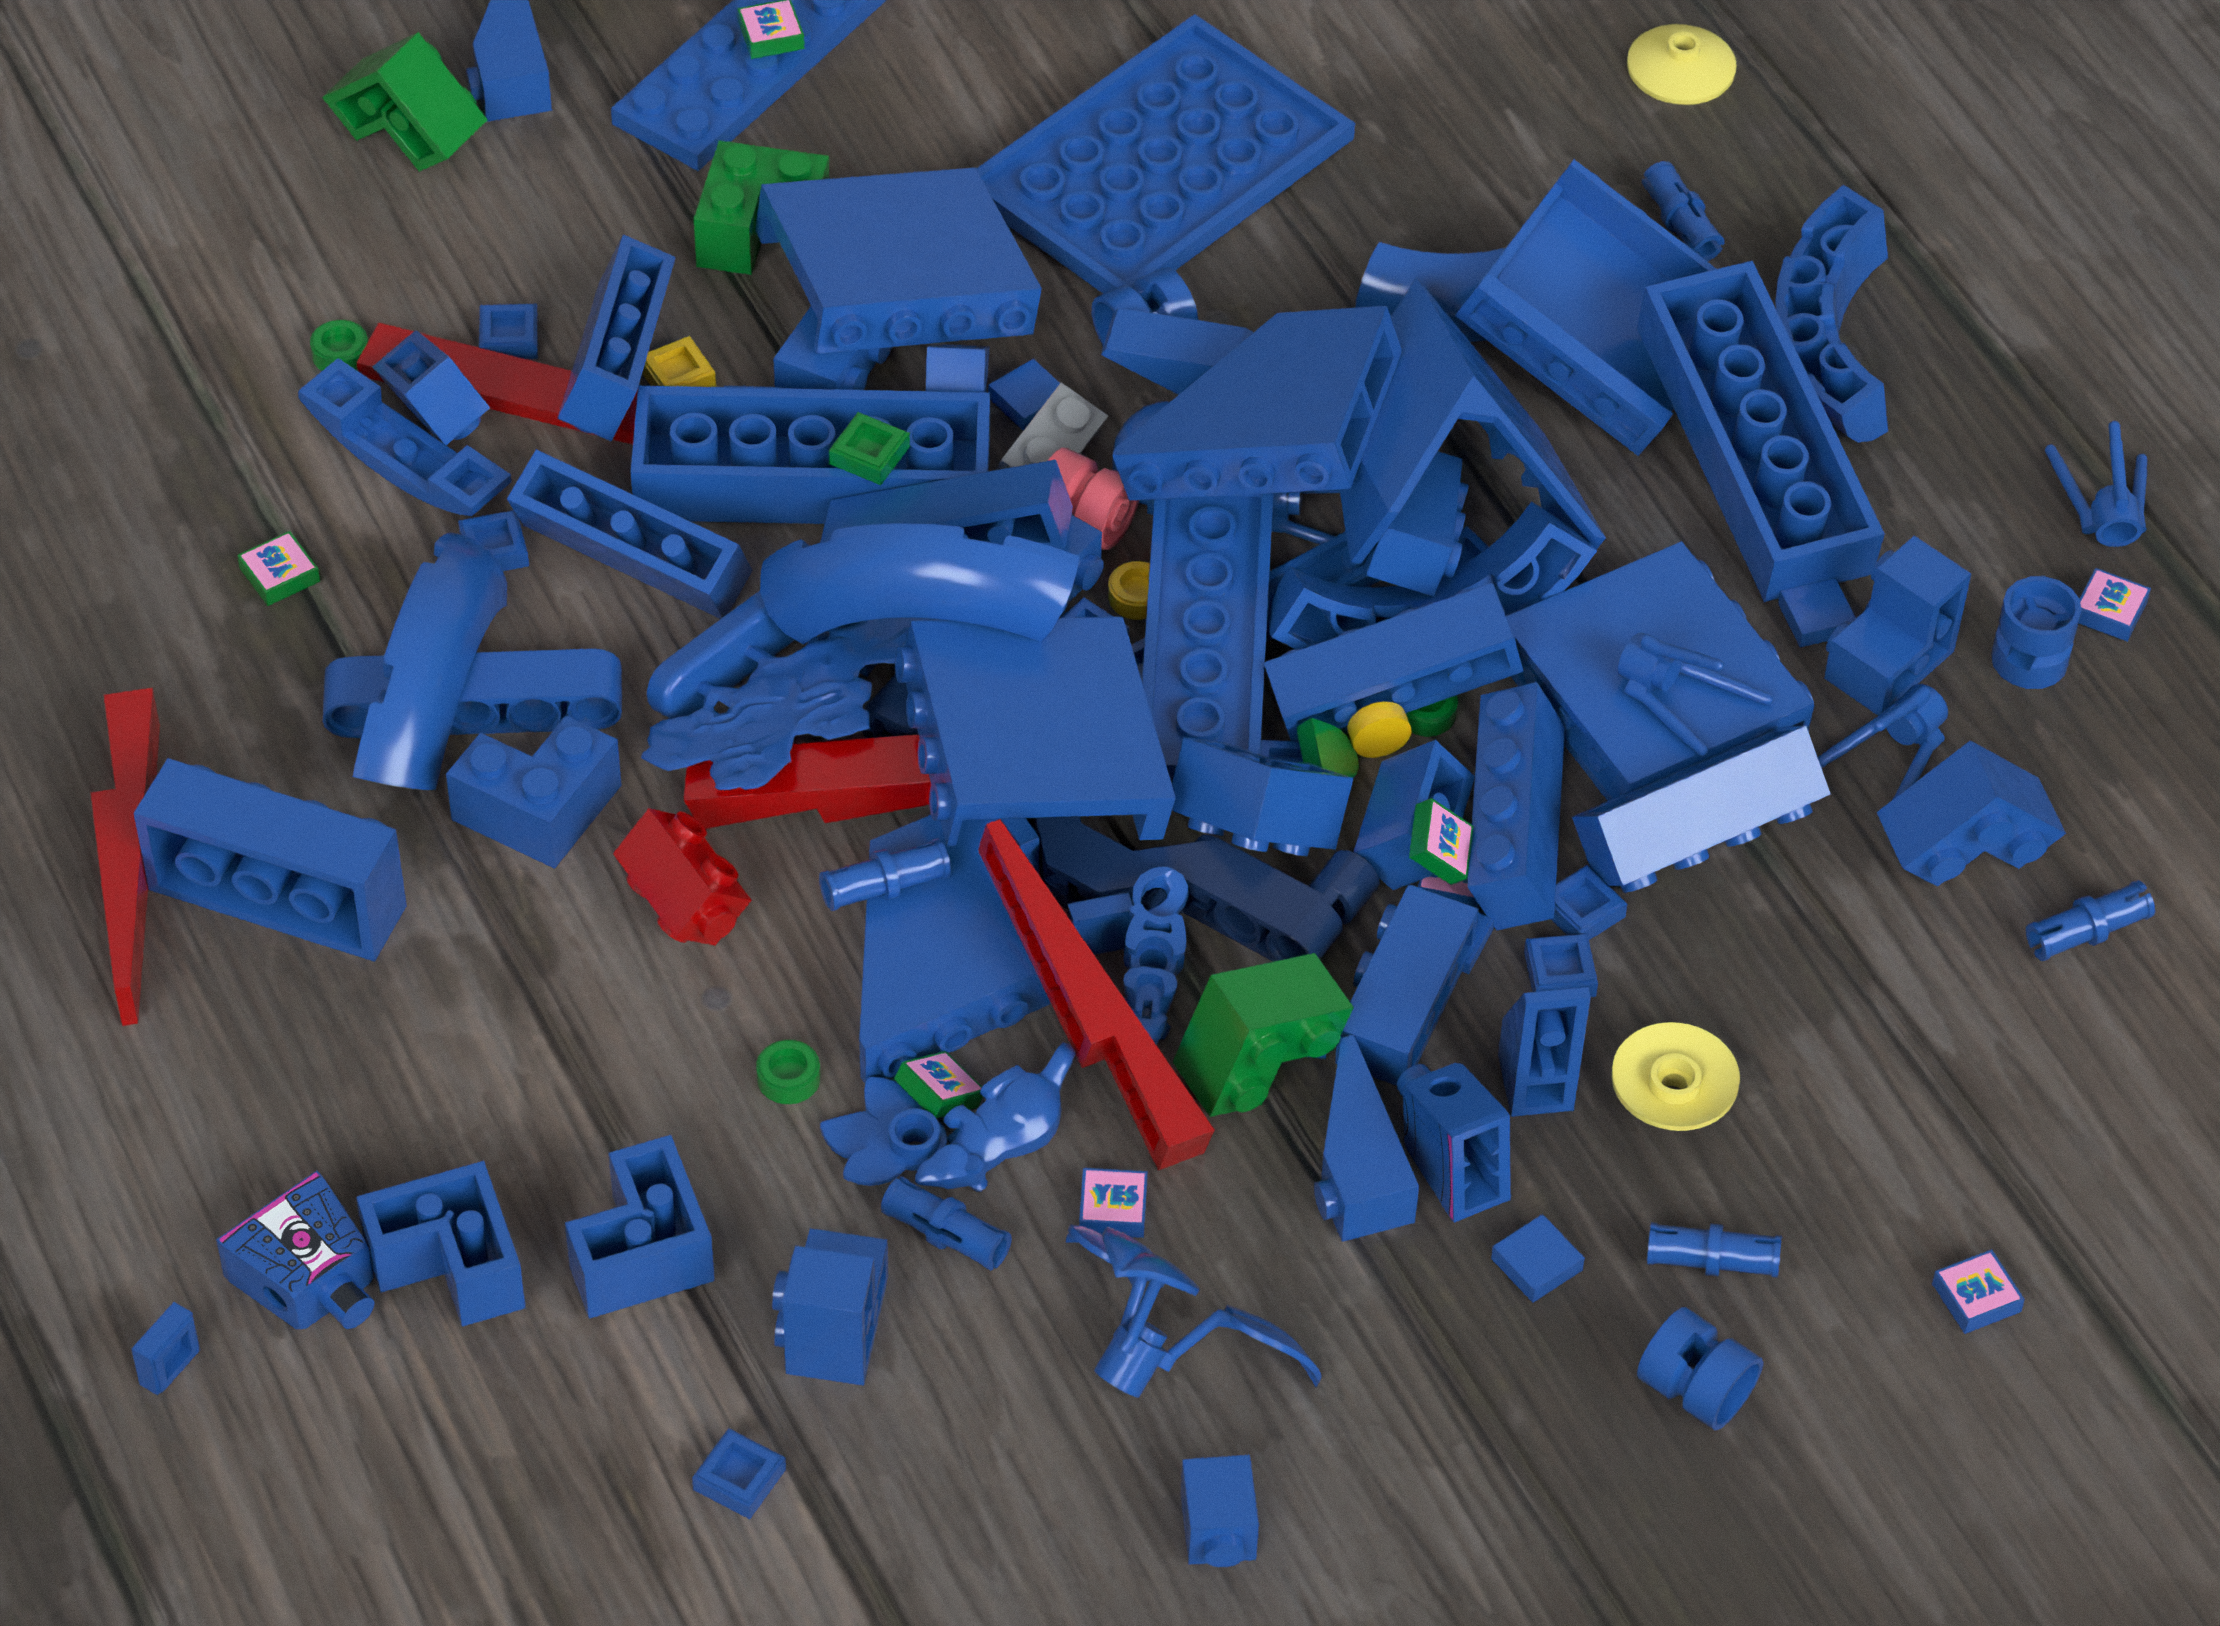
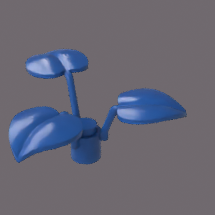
[1066,1224,1322,1398]

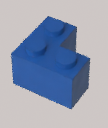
[1824,536,1971,716]
[446,716,622,869]
[1172,737,1353,856]
[1877,740,2066,887]
[565,1135,715,1319]
[356,1161,526,1327]
[772,1228,888,1385]

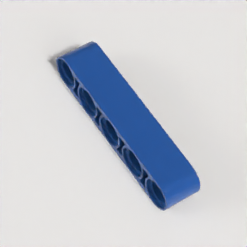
[322,649,622,738]

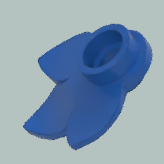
[820,1077,947,1186]

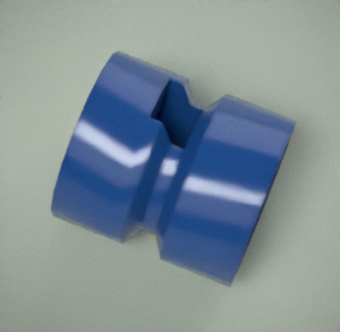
[1092,267,1199,346]
[1991,576,2082,689]
[1637,1307,1764,1431]

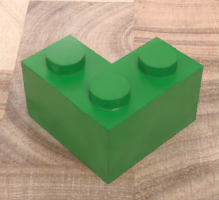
[322,32,488,172]
[694,140,830,275]
[1172,953,1354,1117]

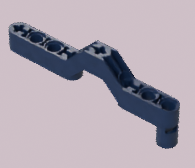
[862,674,1380,962]

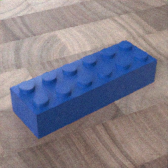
[1636,261,1885,602]
[631,386,990,524]

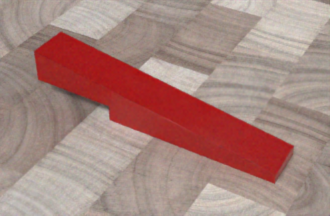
[90,687,160,1026]
[684,735,931,829]
[978,819,1215,1171]

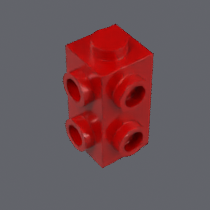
[613,808,752,946]

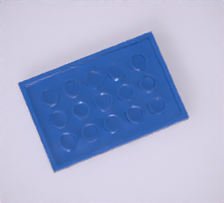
[976,14,1355,294]

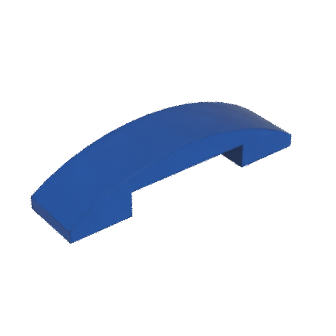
[298,358,512,516]

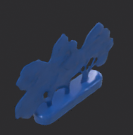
[641,591,941,790]

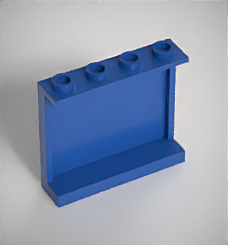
[1455,159,1716,456]
[755,168,1042,354]
[1506,541,1814,801]
[895,617,1176,846]

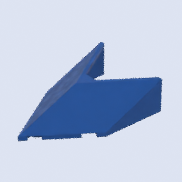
[1339,277,1606,564]

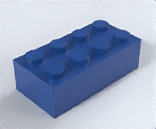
[134,758,407,962]

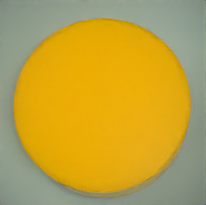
[1108,561,1150,620]
[1347,701,1411,758]

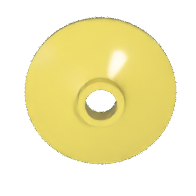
[1627,24,1736,105]
[1612,1022,1740,1131]

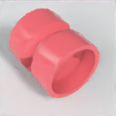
[1048,448,1139,550]

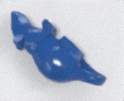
[1123,866,1189,1045]
[915,1042,1076,1192]

